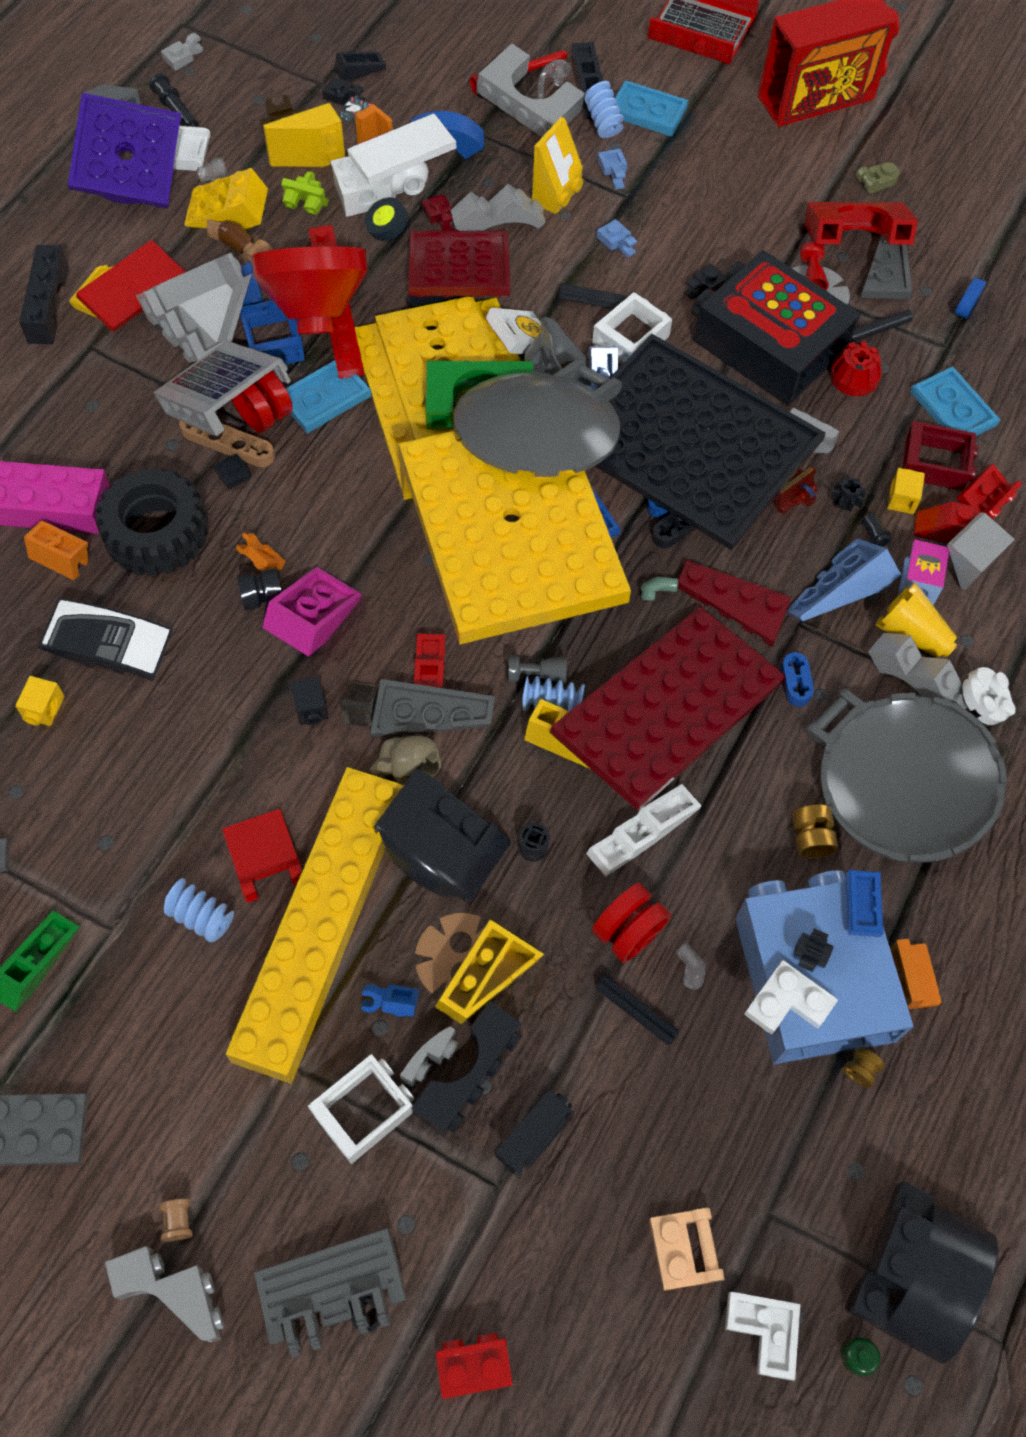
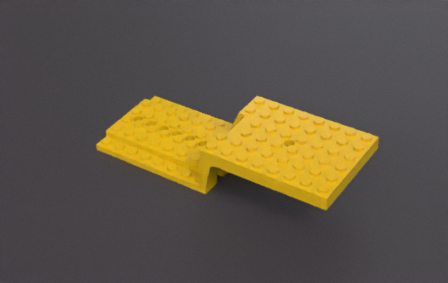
[355,296,631,644]

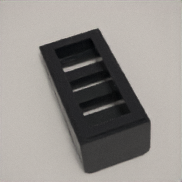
[334,51,386,81]

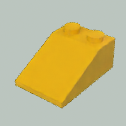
[263,103,345,167]

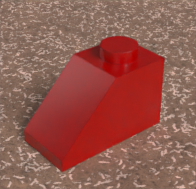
[913,502,979,544]

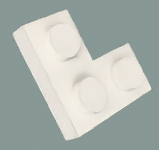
[744,960,838,1035]
[725,1292,800,1381]

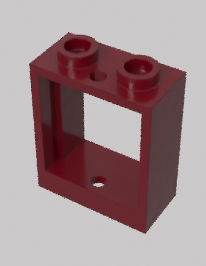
[902,421,979,491]

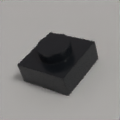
[214,453,252,490]

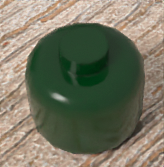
[841,1338,881,1376]

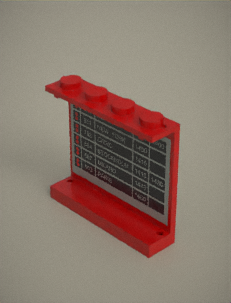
[648,0,760,64]

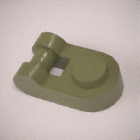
[855,162,900,194]

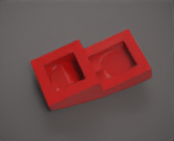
[414,634,446,688]

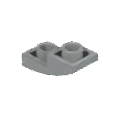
[400,1027,458,1088]

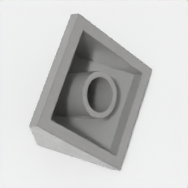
[947,513,1015,590]

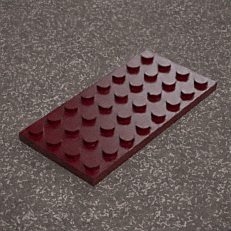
[549,606,785,811]

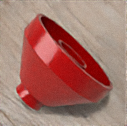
[251,246,368,334]

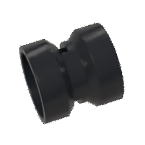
[518,823,550,862]

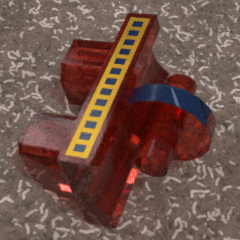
[774,466,818,514]

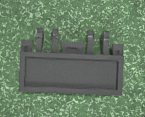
[254,1228,407,1357]

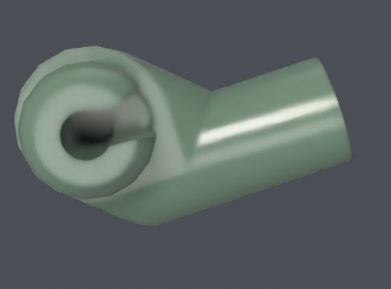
[640,577,678,601]

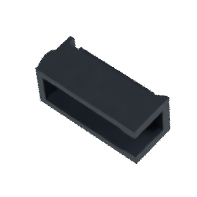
[495,1090,574,1180]

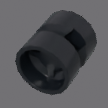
[237,567,282,611]

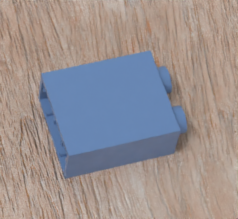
[735,870,914,1065]

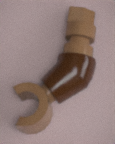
[206,220,273,266]

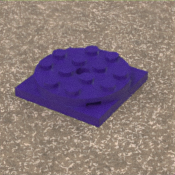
[68,93,181,209]

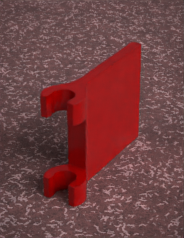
[222,809,302,903]

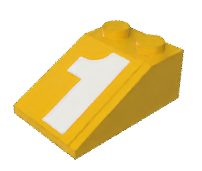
[532,117,583,214]

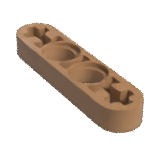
[179,421,275,467]

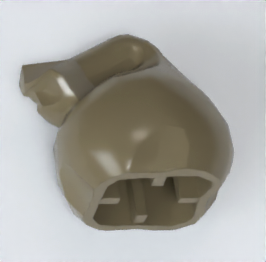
[370,736,441,785]

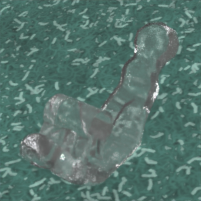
[536,59,571,99]

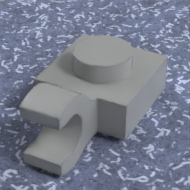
[161,33,203,71]

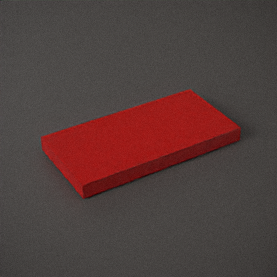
[76,240,185,332]

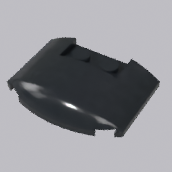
[373,769,511,902]

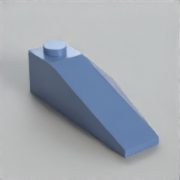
[787,539,901,621]

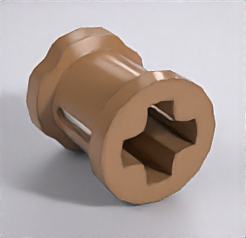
[159,1199,193,1242]

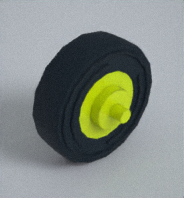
[365,197,408,241]

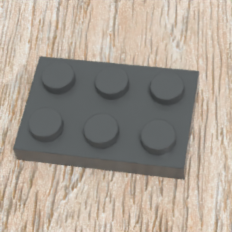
[0,1094,89,1166]

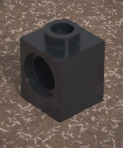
[289,675,328,725]

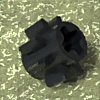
[831,477,867,512]
[793,928,834,972]

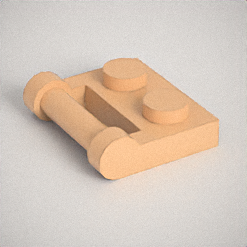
[649,1208,725,1291]

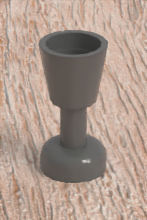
[508,654,567,684]

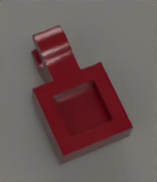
[422,194,453,231]

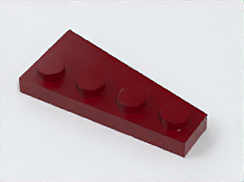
[677,560,791,647]

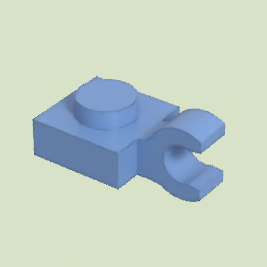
[597,149,627,190]
[597,219,637,258]

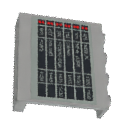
[153,341,291,436]

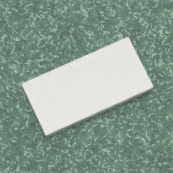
[348,113,457,185]

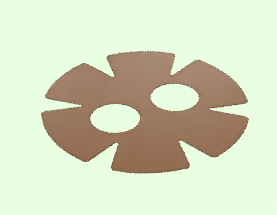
[415,913,486,993]

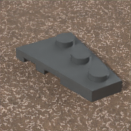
[861,236,912,299]

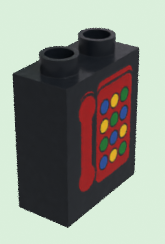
[692,250,861,407]

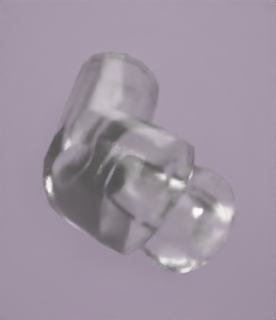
[676,943,706,990]

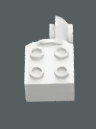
[331,157,428,217]

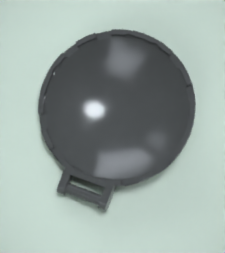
[454,359,622,477]
[804,689,1007,863]

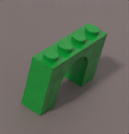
[426,360,533,429]

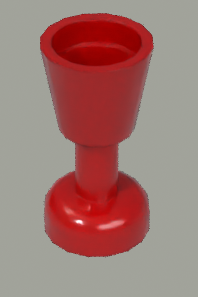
[800,242,829,291]

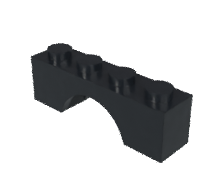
[19,245,69,344]
[411,1001,523,1138]

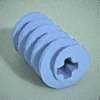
[584,81,624,138]
[522,675,585,712]
[164,878,235,942]

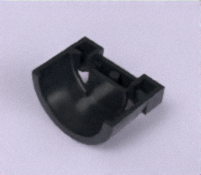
[846,1181,999,1364]

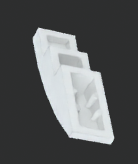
[586,784,701,877]

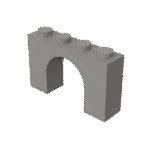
[476,44,585,137]

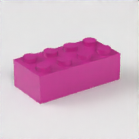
[0,461,111,534]

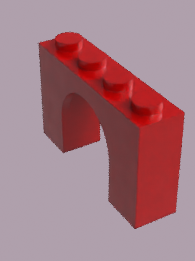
[805,202,918,245]

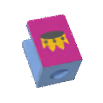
[898,540,949,605]

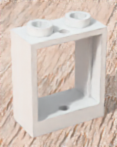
[592,292,672,365]
[308,1054,414,1164]

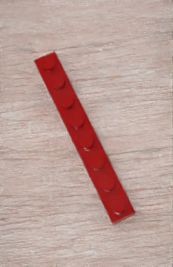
[308,225,364,379]

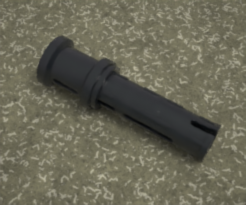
[149,73,199,127]

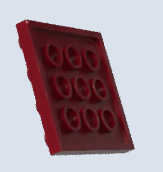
[409,231,510,297]

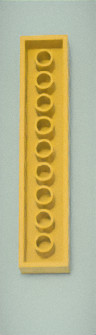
[225,767,403,1084]

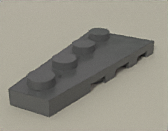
[370,679,496,737]

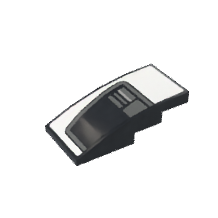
[38,597,173,681]

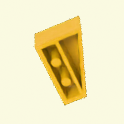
[435,920,544,1024]

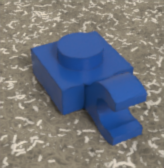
[361,984,420,1017]

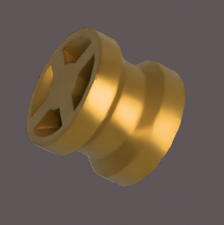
[843,1047,885,1088]

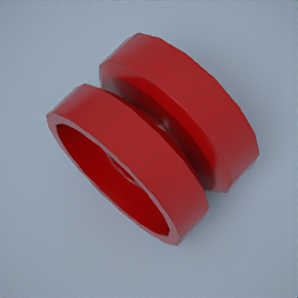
[231,370,293,433]
[591,882,672,963]

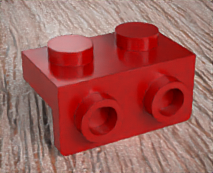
[956,463,1022,519]

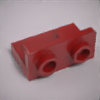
[435,1333,513,1399]

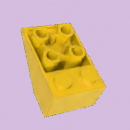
[184,168,268,229]

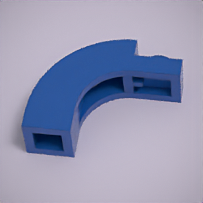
[411,111,484,159]

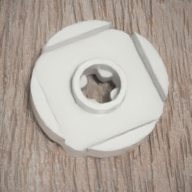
[962,667,1015,725]

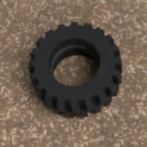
[95,467,209,576]

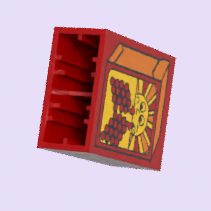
[757,0,900,127]

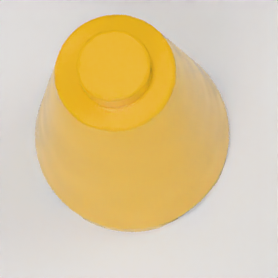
[875,582,957,658]

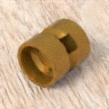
[792,805,838,859]

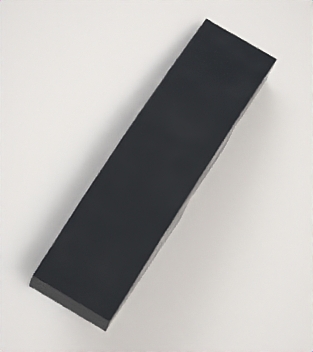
[571,42,603,119]

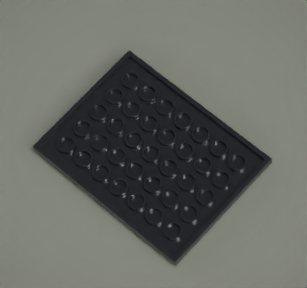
[595,333,826,550]

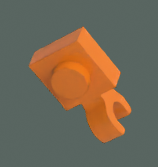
[236,533,286,570]

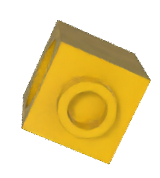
[887,468,925,515]
[15,676,65,726]

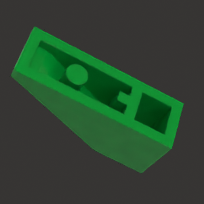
[0,911,80,1012]

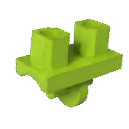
[281,171,329,215]

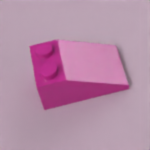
[262,567,362,657]

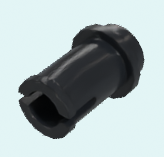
[861,513,891,547]

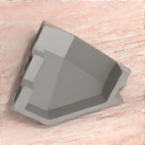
[136,252,252,363]

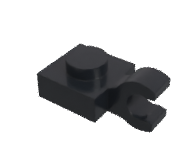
[322,77,365,106]
[684,263,726,299]

